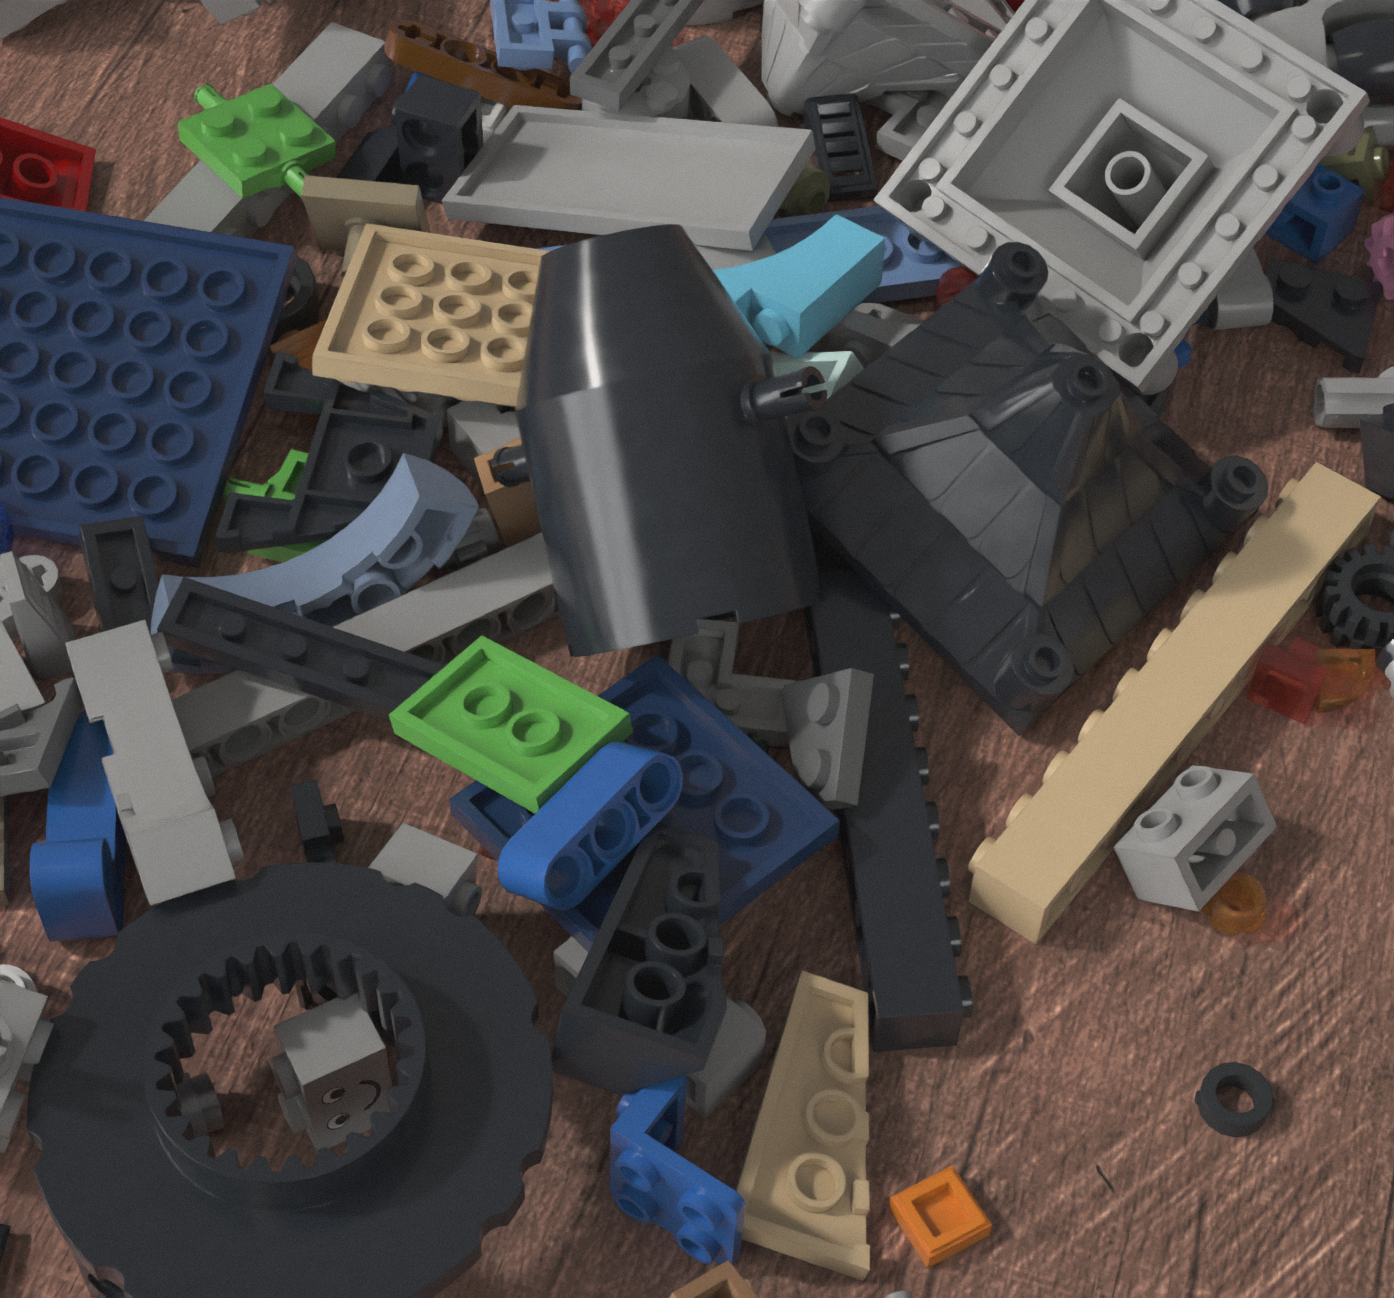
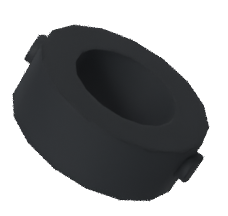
[1194,1062,1275,1137]

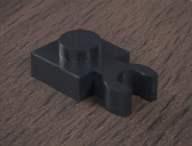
[290,780,344,863]

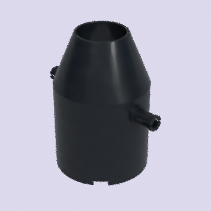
[492,224,827,657]

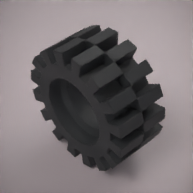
[1316,544,1394,663]

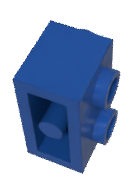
[1265,163,1366,264]

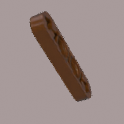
[383,19,582,111]

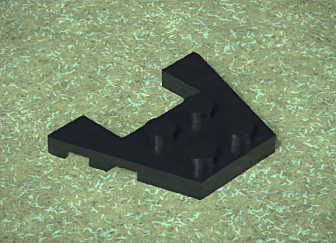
[215,352,443,553]

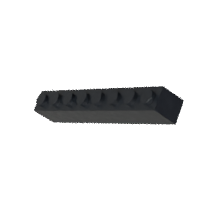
[803,570,973,1052]

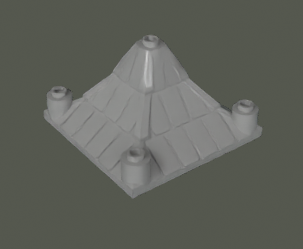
[762,0,1015,116]
[873,0,1370,395]

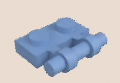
[490,0,592,74]

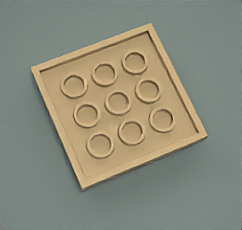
[312,223,550,407]

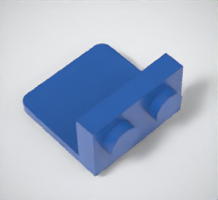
[610,1075,746,1265]

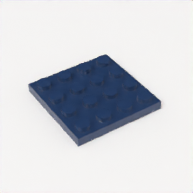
[449,654,840,952]

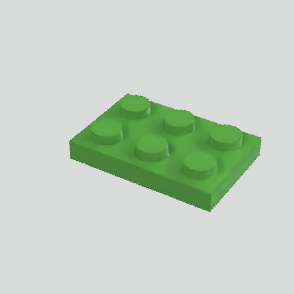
[389,635,633,814]

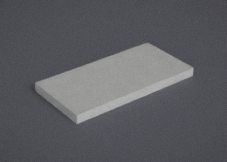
[442,105,816,251]

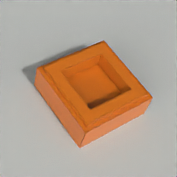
[888,1165,992,1269]

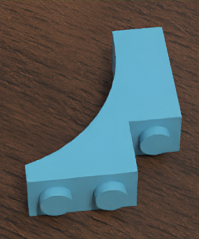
[713,214,885,359]

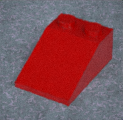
[0,117,96,211]

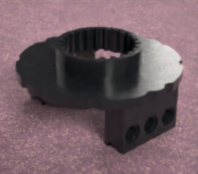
[27,862,553,1298]

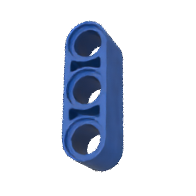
[497,741,683,911]

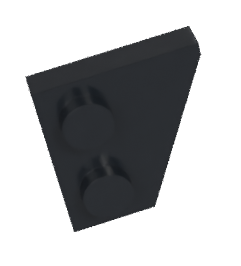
[1266,258,1382,374]

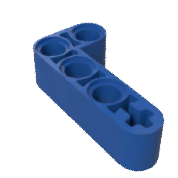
[30,711,126,942]

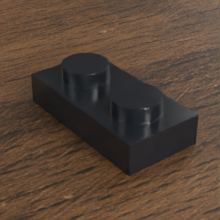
[79,516,159,635]

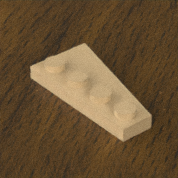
[735,970,870,1281]

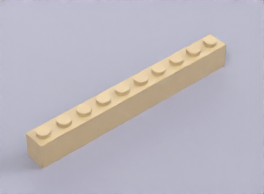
[968,462,1381,945]

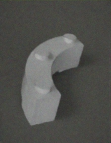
[65,620,244,905]

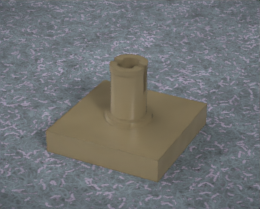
[301,175,431,280]

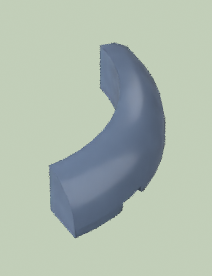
[151,453,479,674]

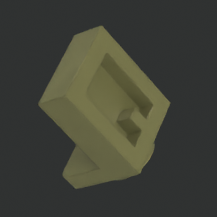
[1319,126,1390,202]

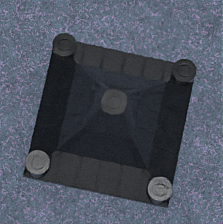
[786,242,1268,736]

